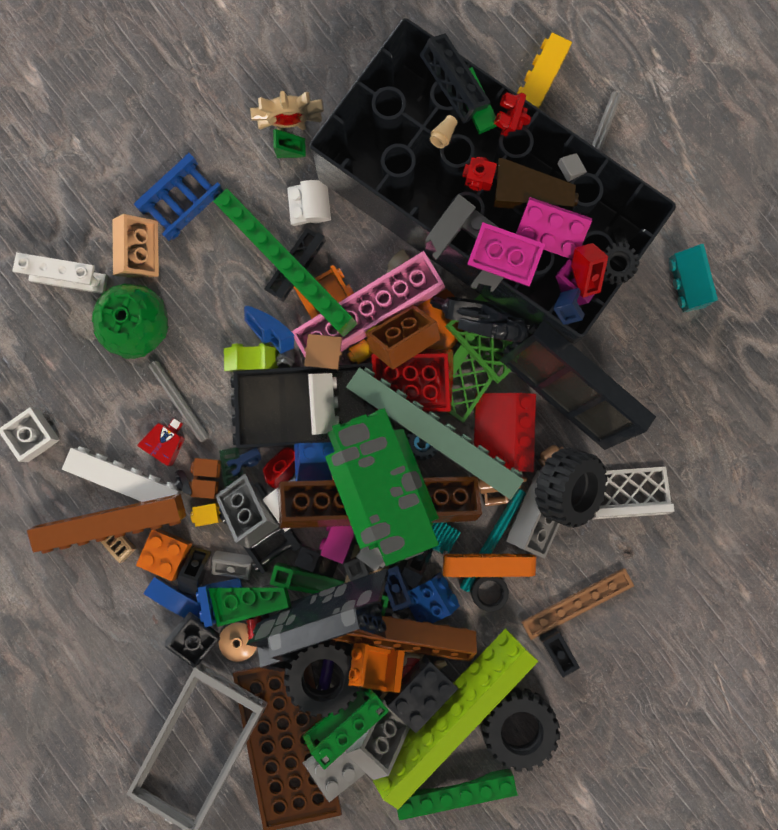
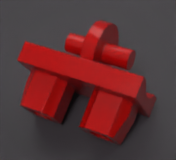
[494,92,531,136]

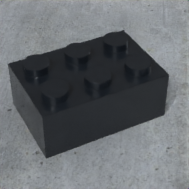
[384,655,458,733]

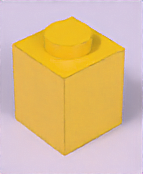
[190,503,222,527]

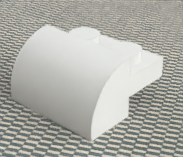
[287,180,331,226]

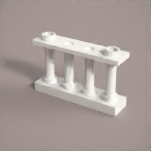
[12,252,108,294]

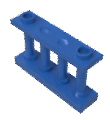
[134,153,223,241]

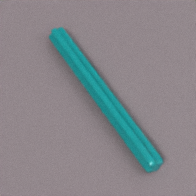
[460,489,526,592]

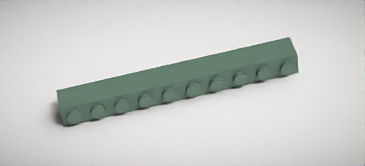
[346,367,524,500]

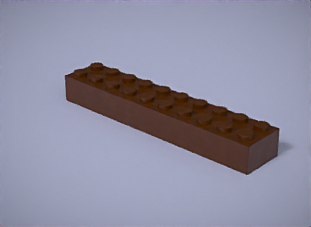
[278,477,482,528]

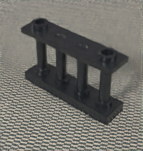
[218,482,303,574]

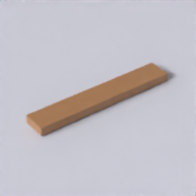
[521,568,634,640]

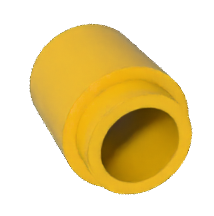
[347,339,372,364]

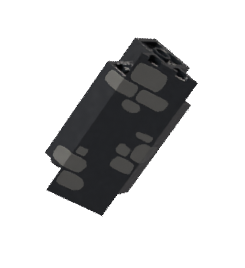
[246,568,389,672]

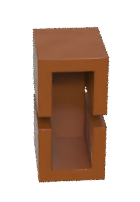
[189,458,222,499]

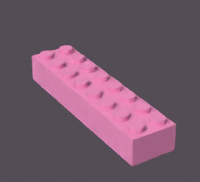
[291,251,446,357]

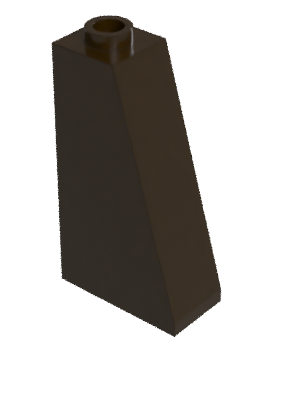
[494,158,579,211]

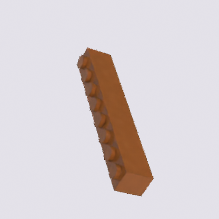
[27,493,187,554]
[331,616,477,661]

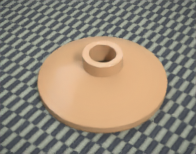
[219,622,257,662]

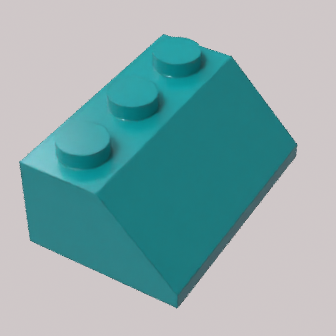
[668,244,718,313]

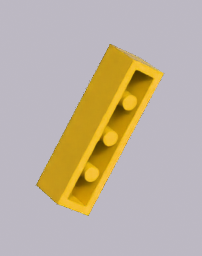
[517,32,572,108]

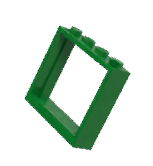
[303,688,389,770]

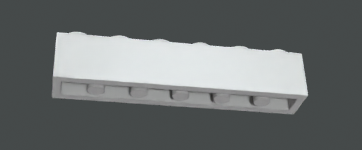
[62,446,182,502]

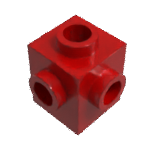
[462,157,497,191]

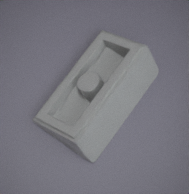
[211,551,253,580]

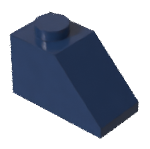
[385,566,415,611]

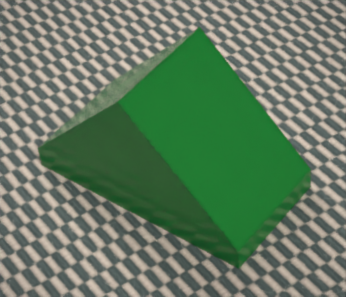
[273,129,306,158]

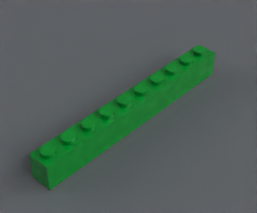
[213,188,357,337]

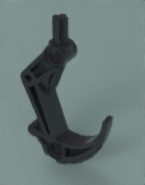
[430,296,530,342]

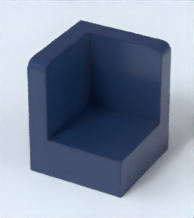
[554,288,585,325]

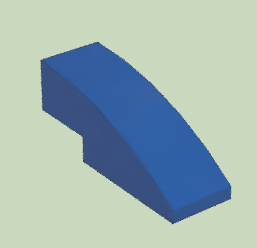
[244,306,294,354]
[143,576,202,619]

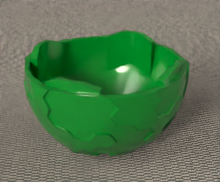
[91,283,169,359]

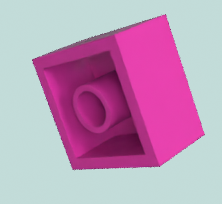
[319,526,355,564]

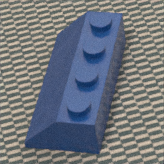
[294,442,335,481]

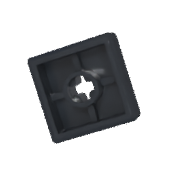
[165,612,220,668]

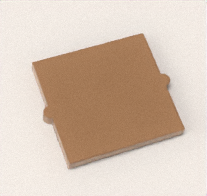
[304,334,342,370]

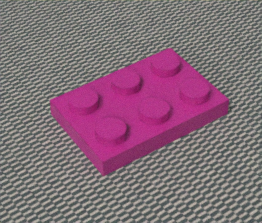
[516,197,592,260]
[467,222,545,287]

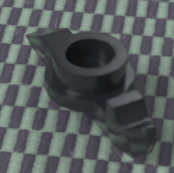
[175,470,192,496]

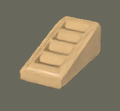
[100,536,137,563]

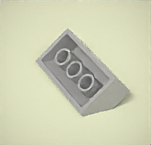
[506,470,560,559]

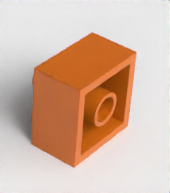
[136,529,193,581]

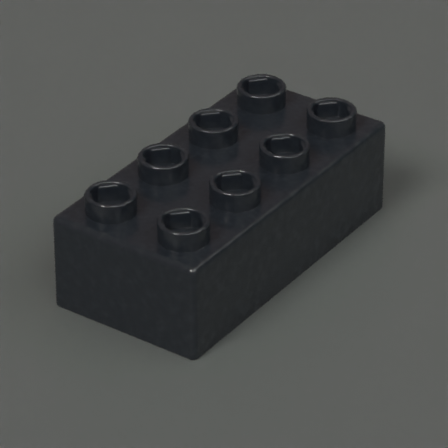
[309,18,676,345]

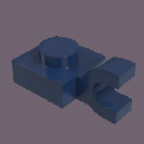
[227,447,262,477]

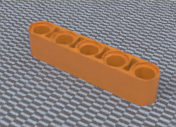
[443,554,536,577]

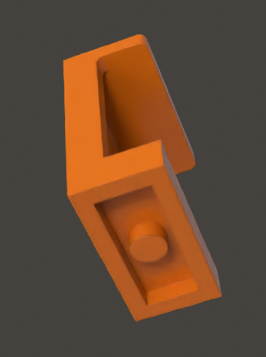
[294,265,354,319]
[348,643,405,693]

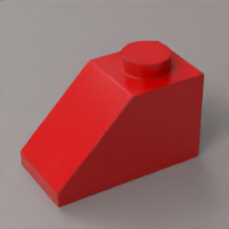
[571,243,608,298]

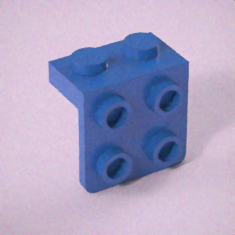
[409,572,460,623]
[196,578,242,627]

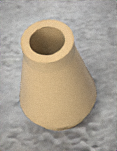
[430,115,458,148]

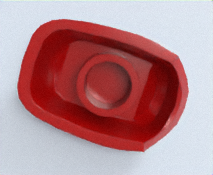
[263,447,295,489]

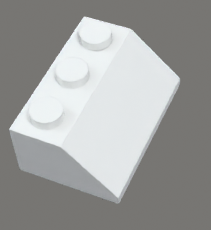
[308,373,339,435]

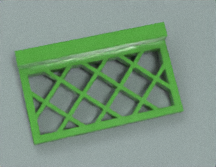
[445,294,533,384]
[447,336,502,423]

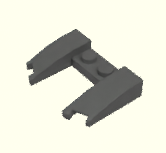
[425,194,504,292]

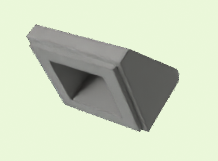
[558,153,587,182]

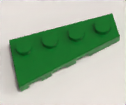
[209,587,292,627]

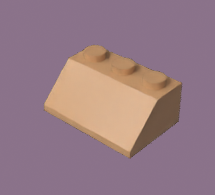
[112,214,159,278]

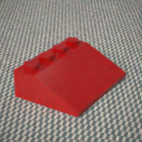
[371,349,454,412]
[474,393,536,472]

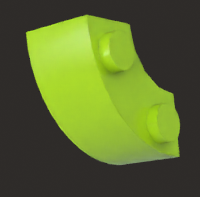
[224,343,279,372]

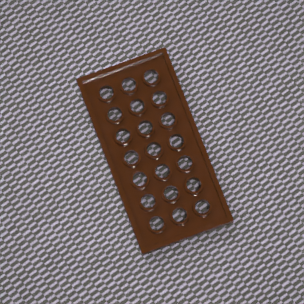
[232,663,342,830]

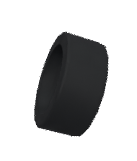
[471,577,509,612]

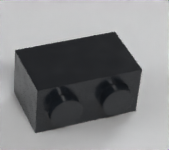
[539,629,580,678]

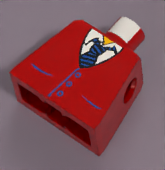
[137,418,185,466]

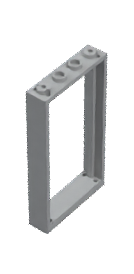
[127,663,268,830]

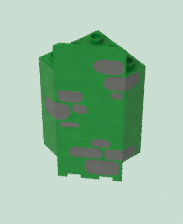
[325,408,439,566]

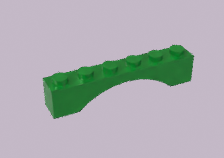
[270,562,389,616]
[397,769,518,821]

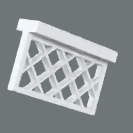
[592,467,675,520]

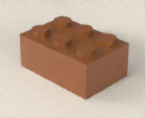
[366,305,440,369]

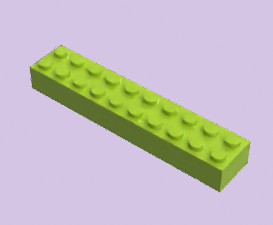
[371,628,539,810]

